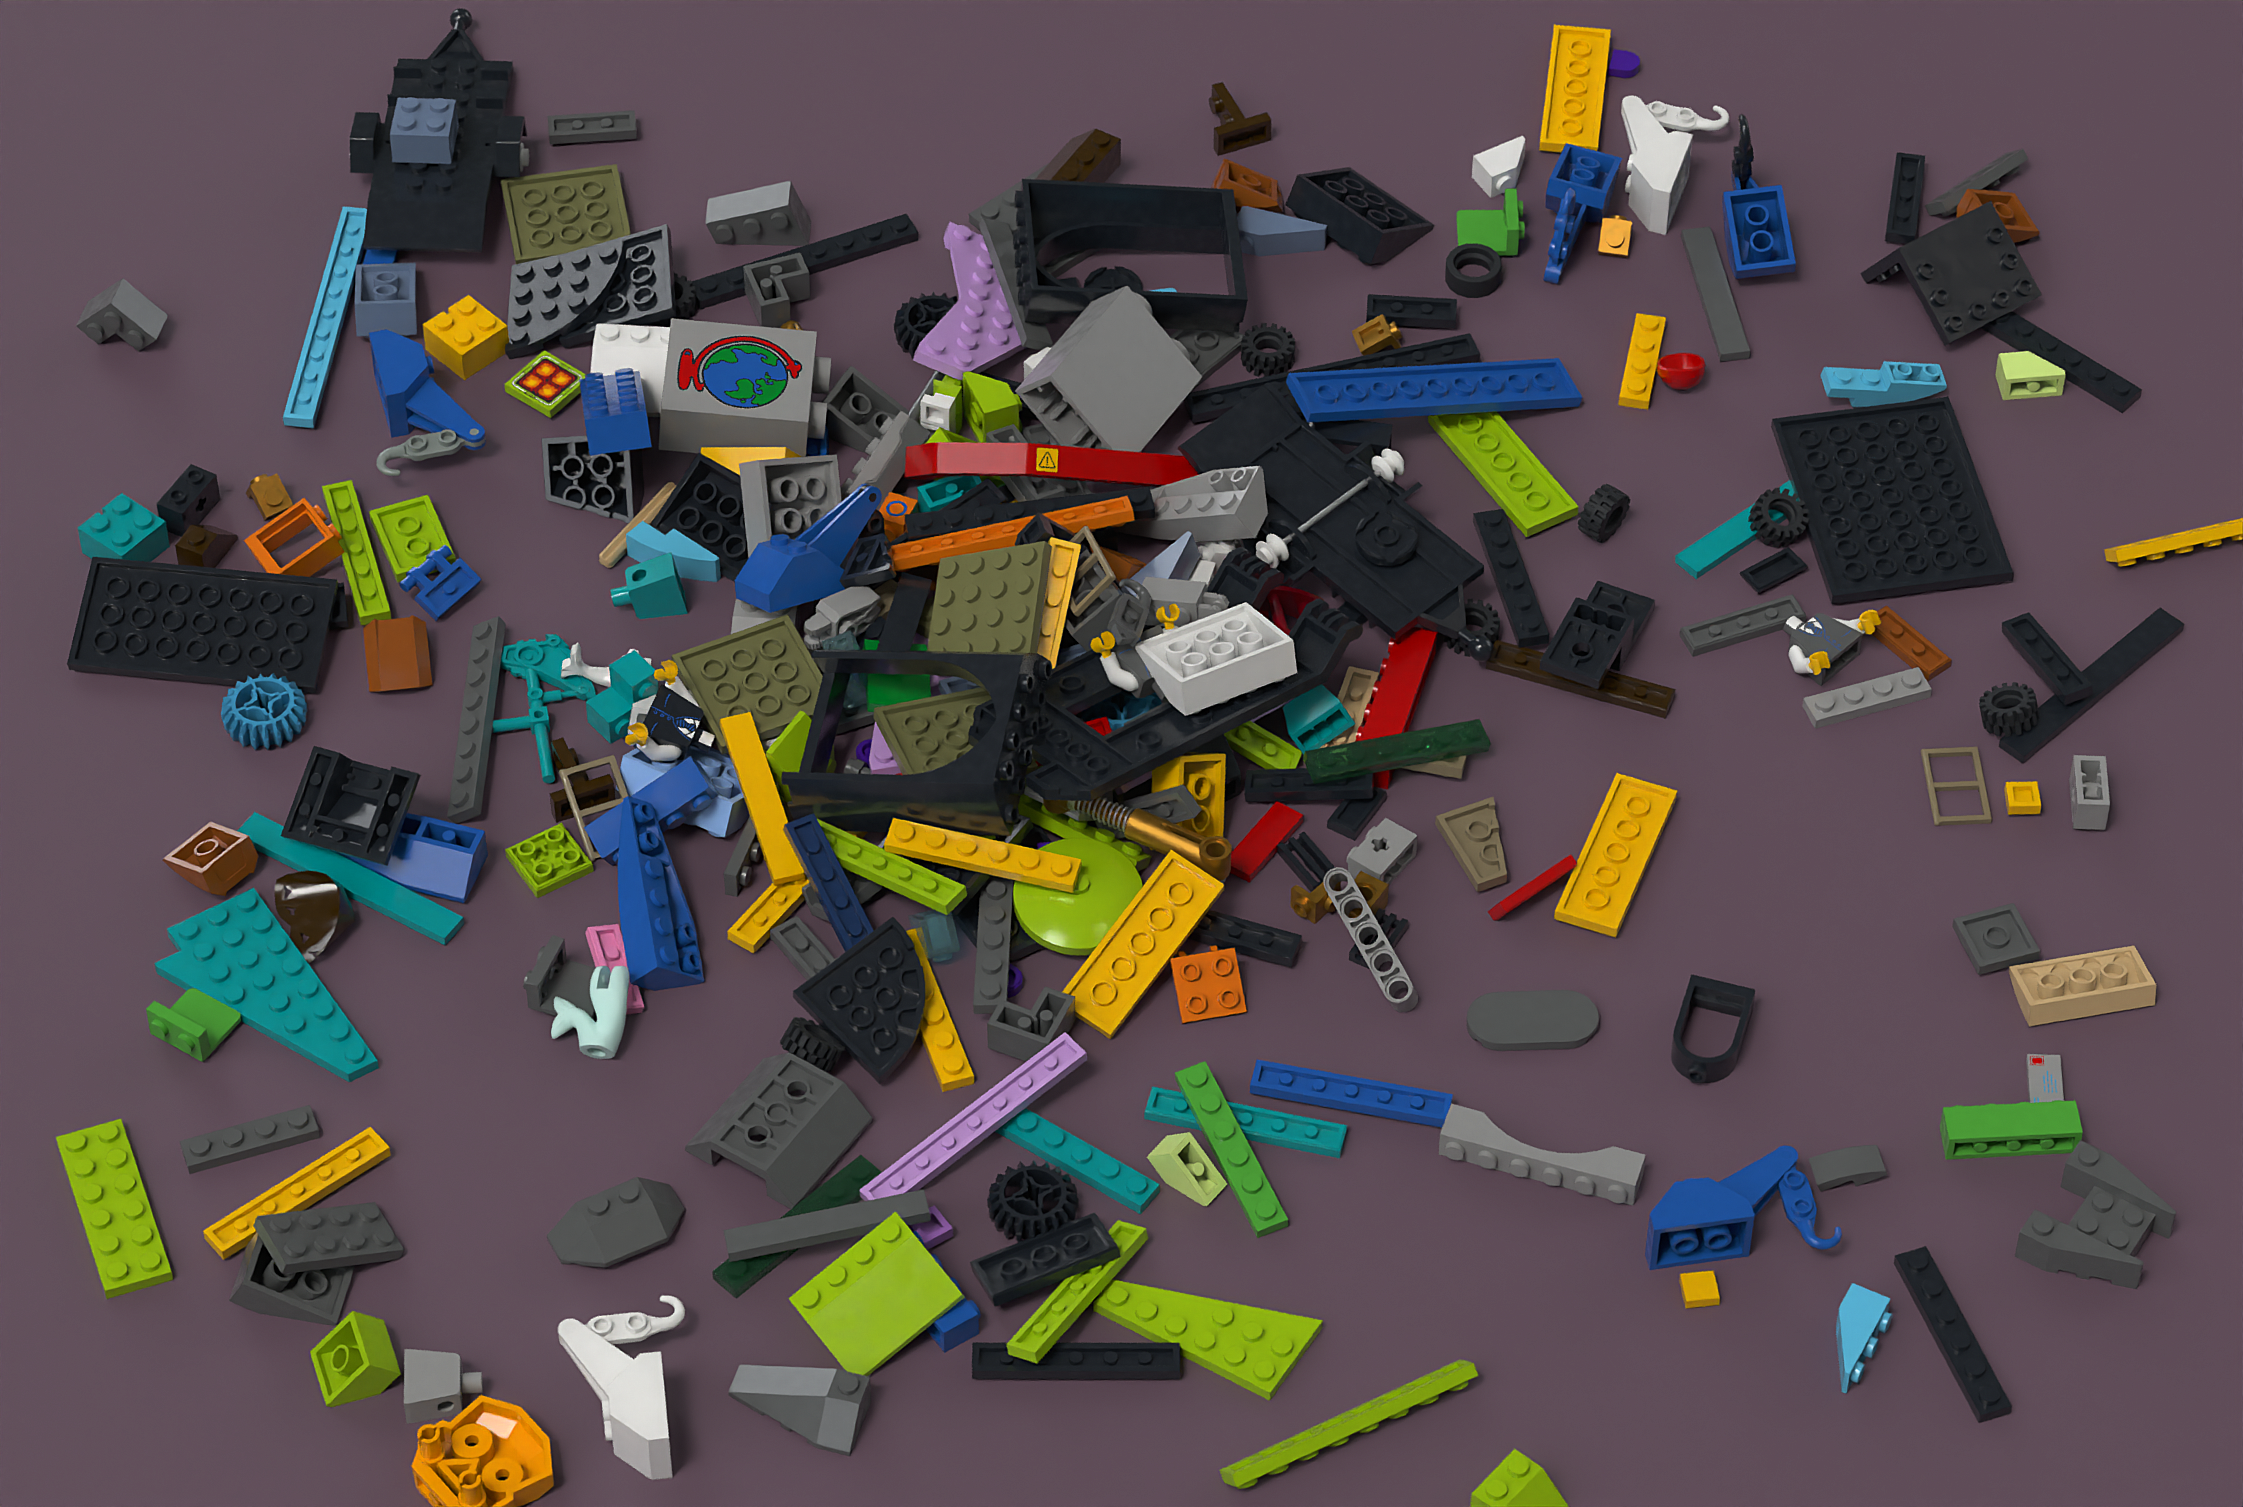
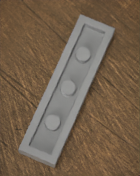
[1802,667,1932,729]

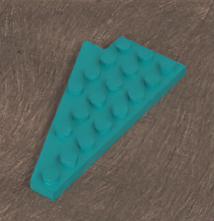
[154,888,379,1083]

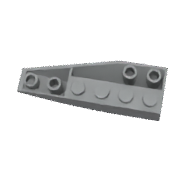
[1113,466,1268,541]

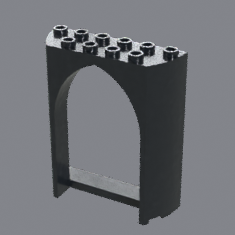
[1013,179,1248,332]
[781,649,1052,836]

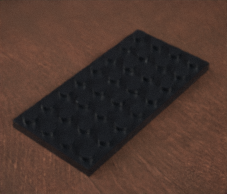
[67,557,339,694]

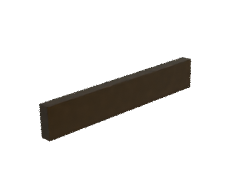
[1486,640,1676,719]

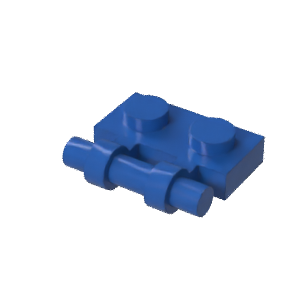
[399,545,482,621]

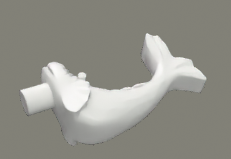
[561,642,651,687]

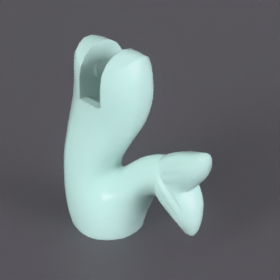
[551,966,630,1059]

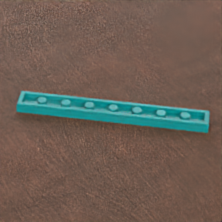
[237,812,464,945]

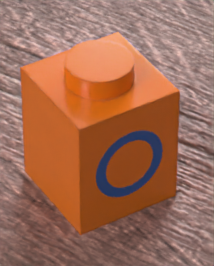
[879,492,918,542]

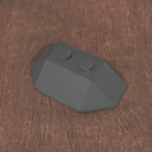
[547,1177,685,1267]

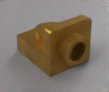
[1352,314,1402,356]

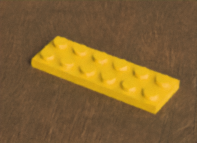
[1539,25,1611,152]
[1554,773,1677,938]
[1062,850,1225,1039]

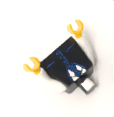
[625,660,715,762]

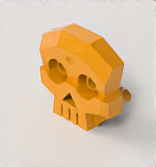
[411,1395,554,1507]

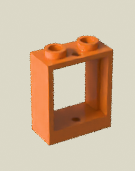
[244,497,344,577]

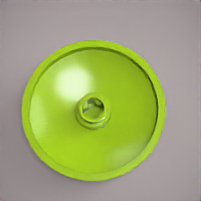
[1013,838,1143,955]

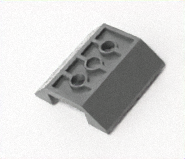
[685,1052,872,1211]

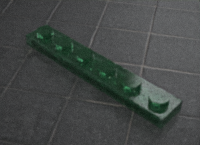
[1303,719,1491,784]
[712,1155,882,1299]

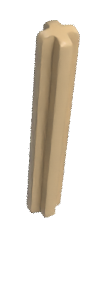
[599,482,677,568]

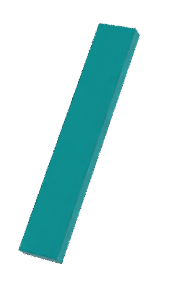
[1675,480,1797,579]
[1144,1086,1347,1158]

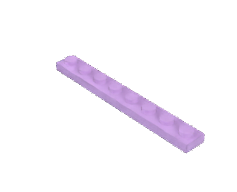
[859,1032,1088,1201]

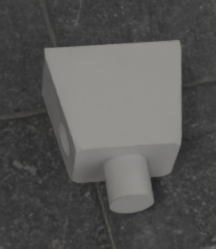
[404,1349,483,1424]

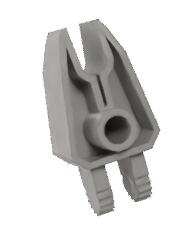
[804,587,881,650]

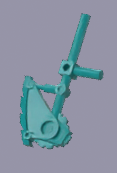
[492,634,596,783]

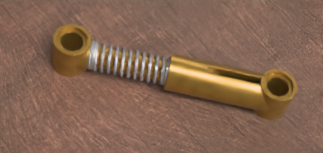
[1043,796,1232,881]

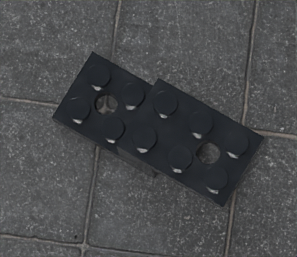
[1539,580,1655,689]

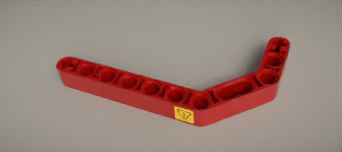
[905,442,1199,487]

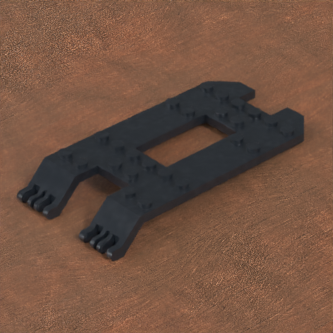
[968,547,1363,801]

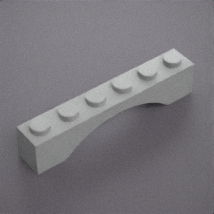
[1439,1104,1646,1206]

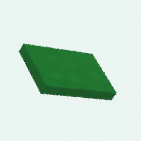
[863,639,931,712]

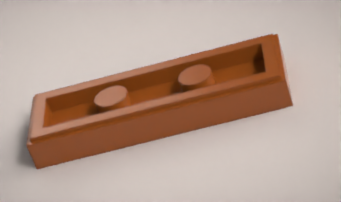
[1872,605,1952,681]

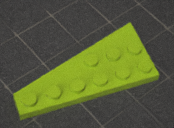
[1093,1279,1323,1401]

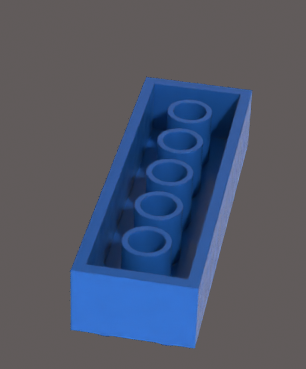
[579,368,652,456]

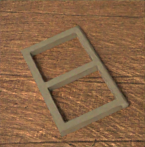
[1069,526,1116,617]
[1920,747,1992,826]
[559,755,628,862]

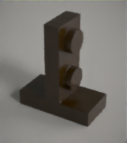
[1209,82,1272,156]
[549,737,616,823]

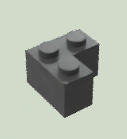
[743,253,810,328]
[76,278,168,351]
[987,986,1075,1061]

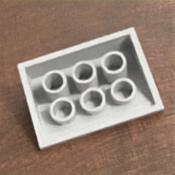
[590,324,670,417]
[1135,602,1297,716]

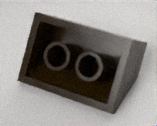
[1036,128,1121,183]

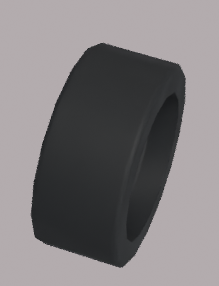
[1445,243,1502,298]

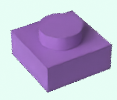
[908,1205,953,1250]

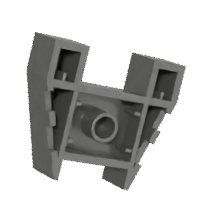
[2015,1140,2176,1289]

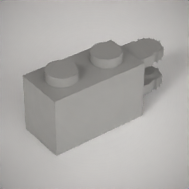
[1136,577,1230,628]

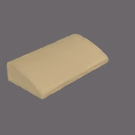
[2009,946,2156,1026]

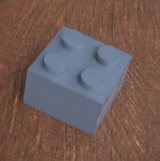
[390,97,458,164]

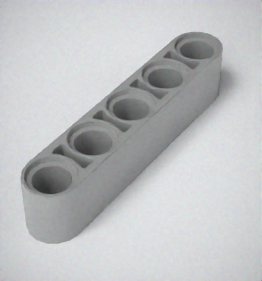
[1323,867,1418,1012]

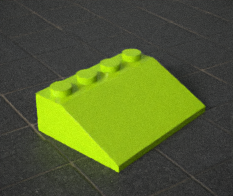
[788,1212,965,1376]

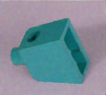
[611,553,688,619]
[1283,684,1356,757]

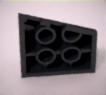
[542,436,644,523]

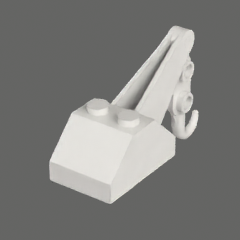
[1621,96,1729,235]
[558,1295,685,1480]

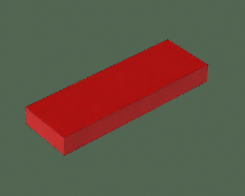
[1230,801,1304,883]
[1487,854,1577,921]

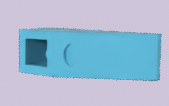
[1836,1283,1893,1394]

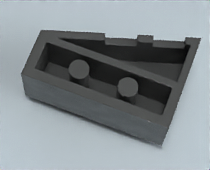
[705,181,811,246]

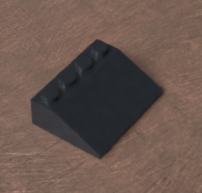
[1285,167,1434,265]
[650,453,749,583]

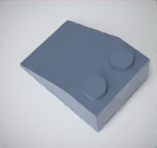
[355,263,417,338]

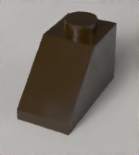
[175,524,238,568]

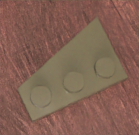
[1435,797,1507,892]

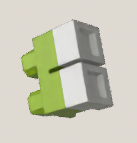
[920,375,962,444]

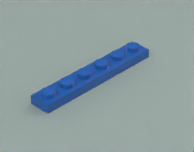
[1250,1059,1453,1128]

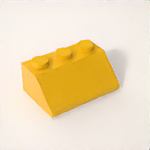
[1150,752,1226,850]

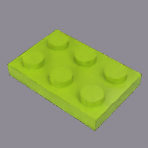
[369,495,456,583]

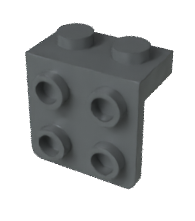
[523,935,596,1019]

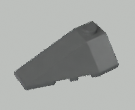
[729,1365,871,1456]

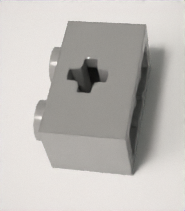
[2069,755,2110,830]
[1346,817,1417,885]

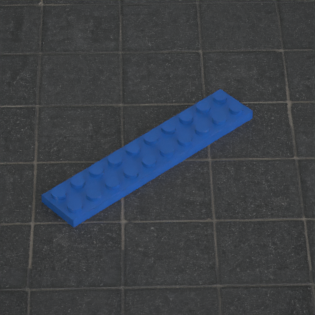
[1286,358,1582,422]

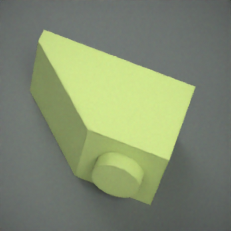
[1995,351,2066,400]
[1147,1132,1227,1206]

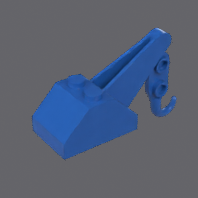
[1543,143,1622,284]
[1645,1145,1842,1270]

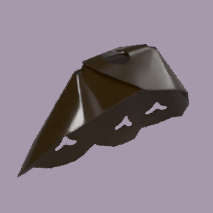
[274,871,356,963]

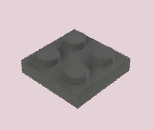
[1952,903,2040,975]

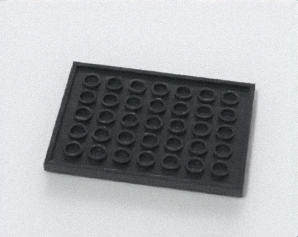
[1771,397,2013,604]

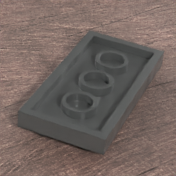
[253,1202,404,1274]

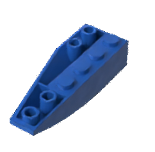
[618,796,704,991]
[333,813,488,903]

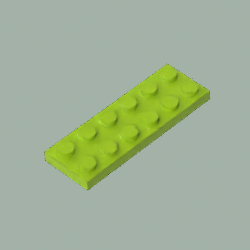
[1428,411,1579,537]
[56,1119,173,1299]

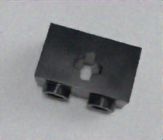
[156,464,221,537]

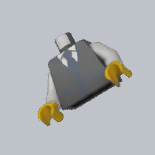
[1090,604,1180,703]
[1783,610,1881,686]

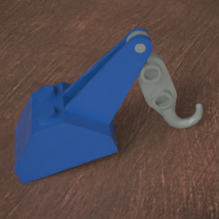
[369,329,486,476]

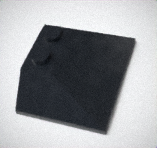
[281,746,421,866]

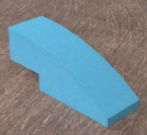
[626,521,721,582]

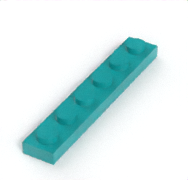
[995,1108,1160,1215]

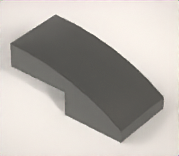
[1809,1145,1887,1192]

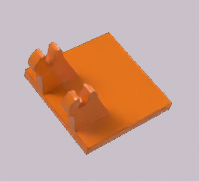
[1170,945,1247,1024]

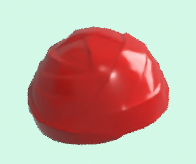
[1656,353,1706,390]

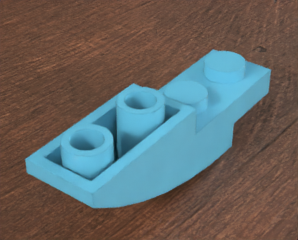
[1820,361,1947,407]

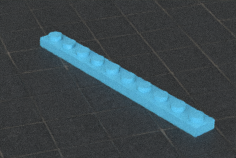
[283,207,367,428]

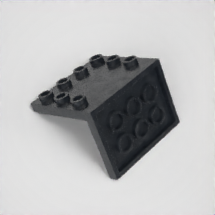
[1860,201,2042,346]

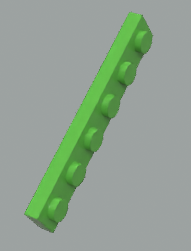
[1175,1061,1288,1238]

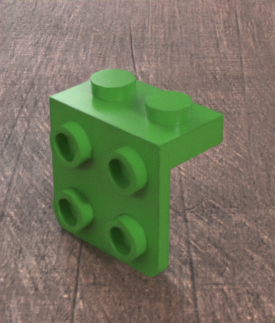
[1456,189,1524,255]
[146,988,241,1062]

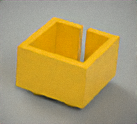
[423,295,509,381]

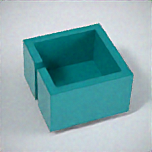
[78,493,170,562]

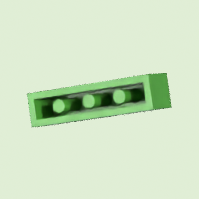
[1939,1100,2083,1160]

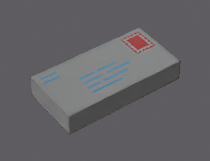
[2026,1054,2064,1103]

